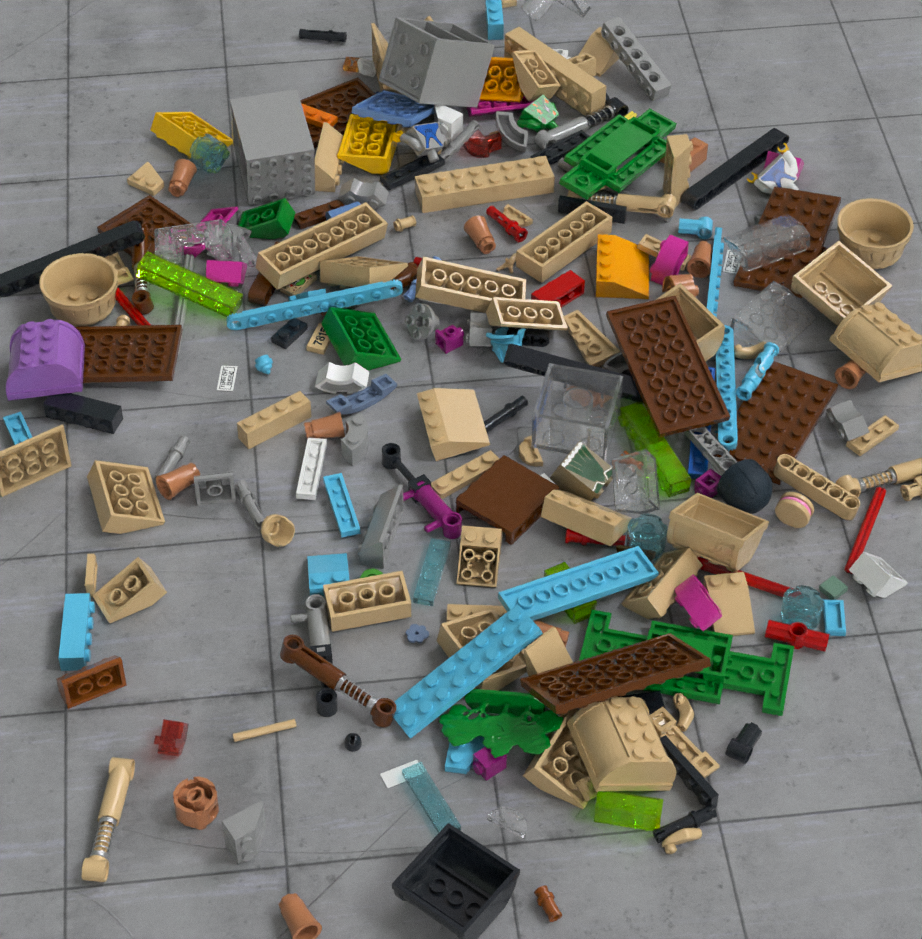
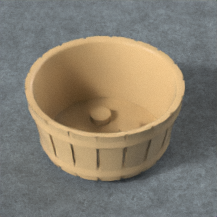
[837,198,914,269]
[39,253,118,326]

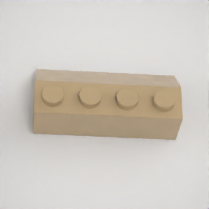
[315,122,345,192]
[662,134,693,208]
[486,297,568,331]
[621,547,703,619]
[323,571,411,632]

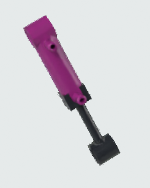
[382,443,462,539]

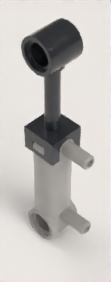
[290,594,338,717]

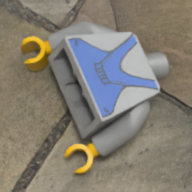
[392,122,445,163]

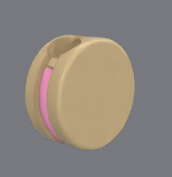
[775,492,814,528]

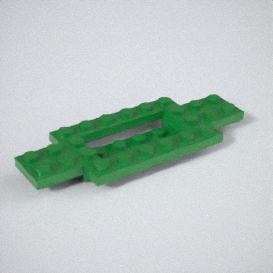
[559,108,677,200]

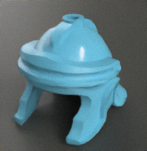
[486,327,526,363]

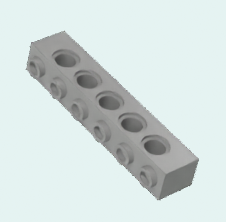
[601,16,672,102]

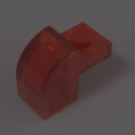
[463,129,502,158]
[154,719,189,757]

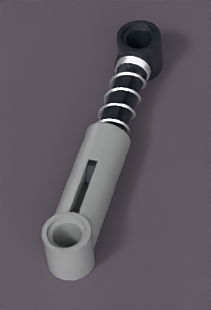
[534,97,629,149]

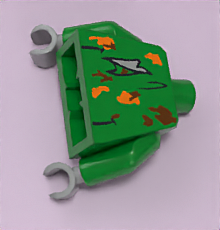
[514,95,559,133]

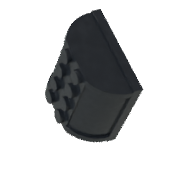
[392,823,520,939]

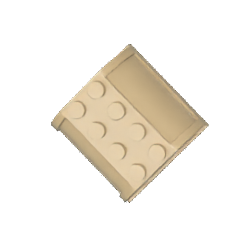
[791,241,892,327]
[656,283,725,362]
[829,302,922,382]
[667,493,769,572]
[567,696,676,792]

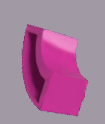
[650,235,689,285]
[675,574,722,631]

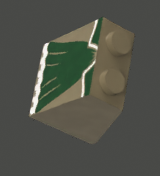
[549,441,615,501]

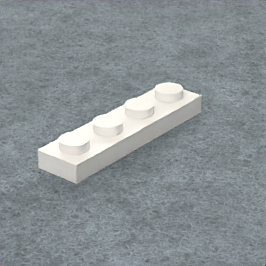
[296,438,327,500]

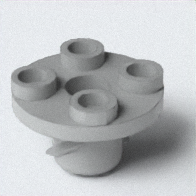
[405,303,439,340]

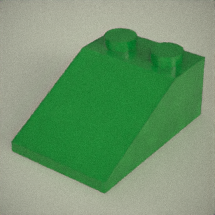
[238,198,296,239]

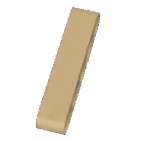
[774,454,860,520]

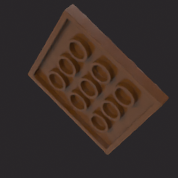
[97,195,195,259]

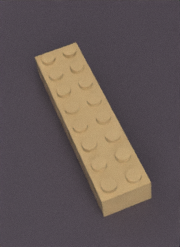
[504,27,606,117]
[415,156,555,213]
[255,202,388,290]

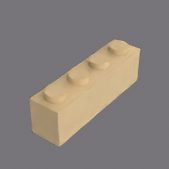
[237,391,312,449]

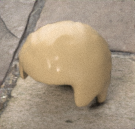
[261,514,295,547]

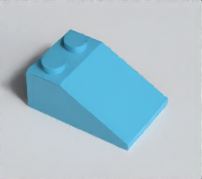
[307,553,349,598]

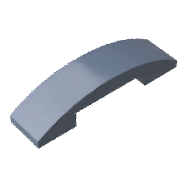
[326,374,397,415]

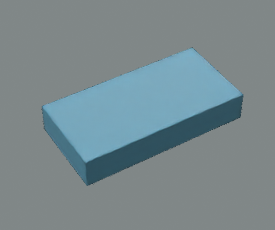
[822,599,846,636]

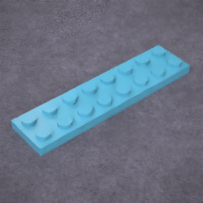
[498,546,659,621]
[393,604,543,739]

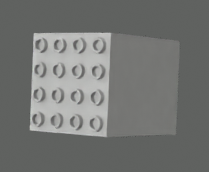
[378,17,495,107]
[230,89,315,205]

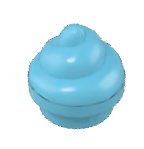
[255,355,273,374]

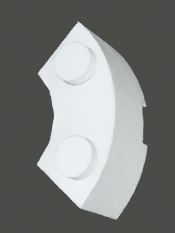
[315,362,369,394]

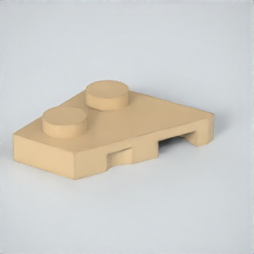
[127,162,164,196]

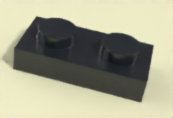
[271,318,308,349]

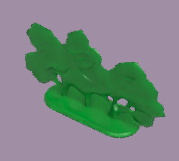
[439,689,563,758]

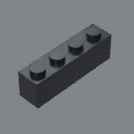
[43,393,123,434]

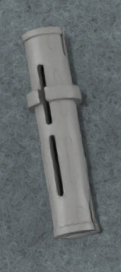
[439,119,481,163]
[155,435,190,479]
[234,480,265,530]

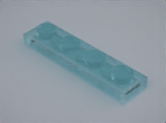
[413,538,451,606]

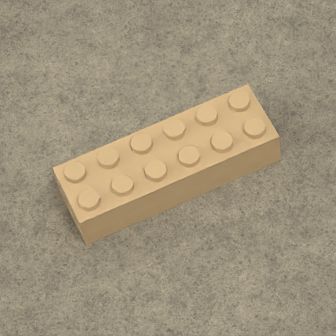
[516,201,612,283]
[415,256,526,313]

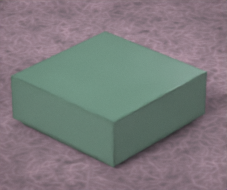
[819,575,848,600]

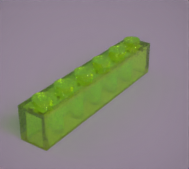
[136,251,243,317]
[618,402,691,498]

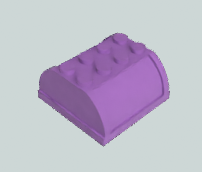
[6,319,85,401]

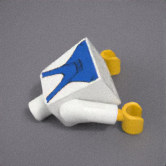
[747,143,799,194]

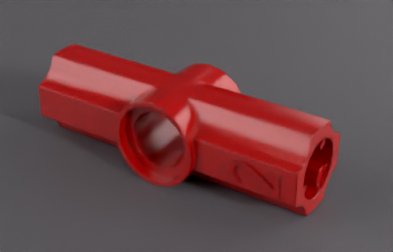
[765,620,830,652]

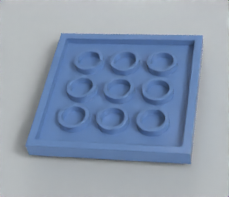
[352,90,434,128]

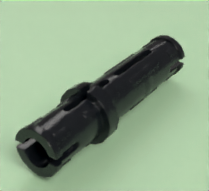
[299,29,347,43]
[484,395,528,433]
[653,804,717,843]

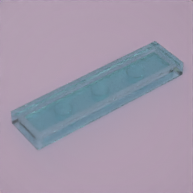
[402,762,461,833]

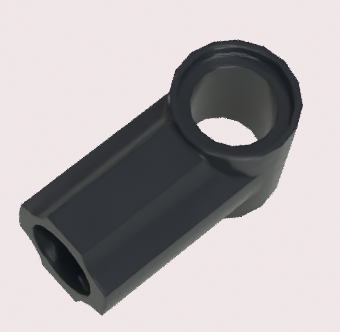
[725,722,762,764]

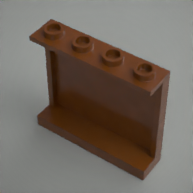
[456,455,559,545]

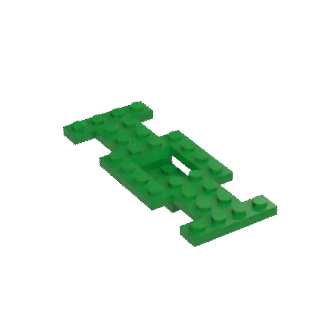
[579,610,794,716]

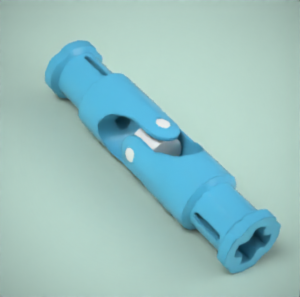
[736,342,779,401]

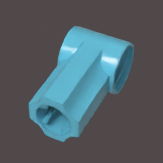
[678,217,713,239]

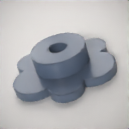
[406,624,429,643]

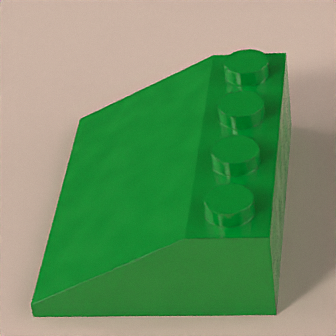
[321,307,401,371]

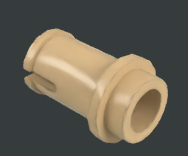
[393,215,416,232]
[116,315,130,326]

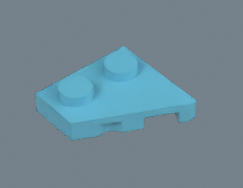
[288,289,326,301]
[445,736,485,774]

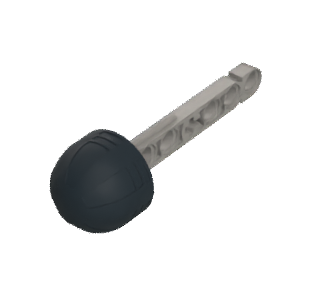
[684,427,772,514]

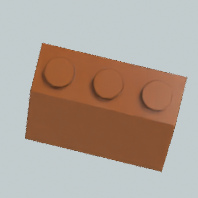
[56,655,127,709]

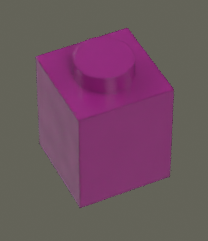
[472,747,507,781]

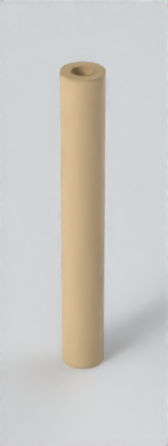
[233,719,297,742]

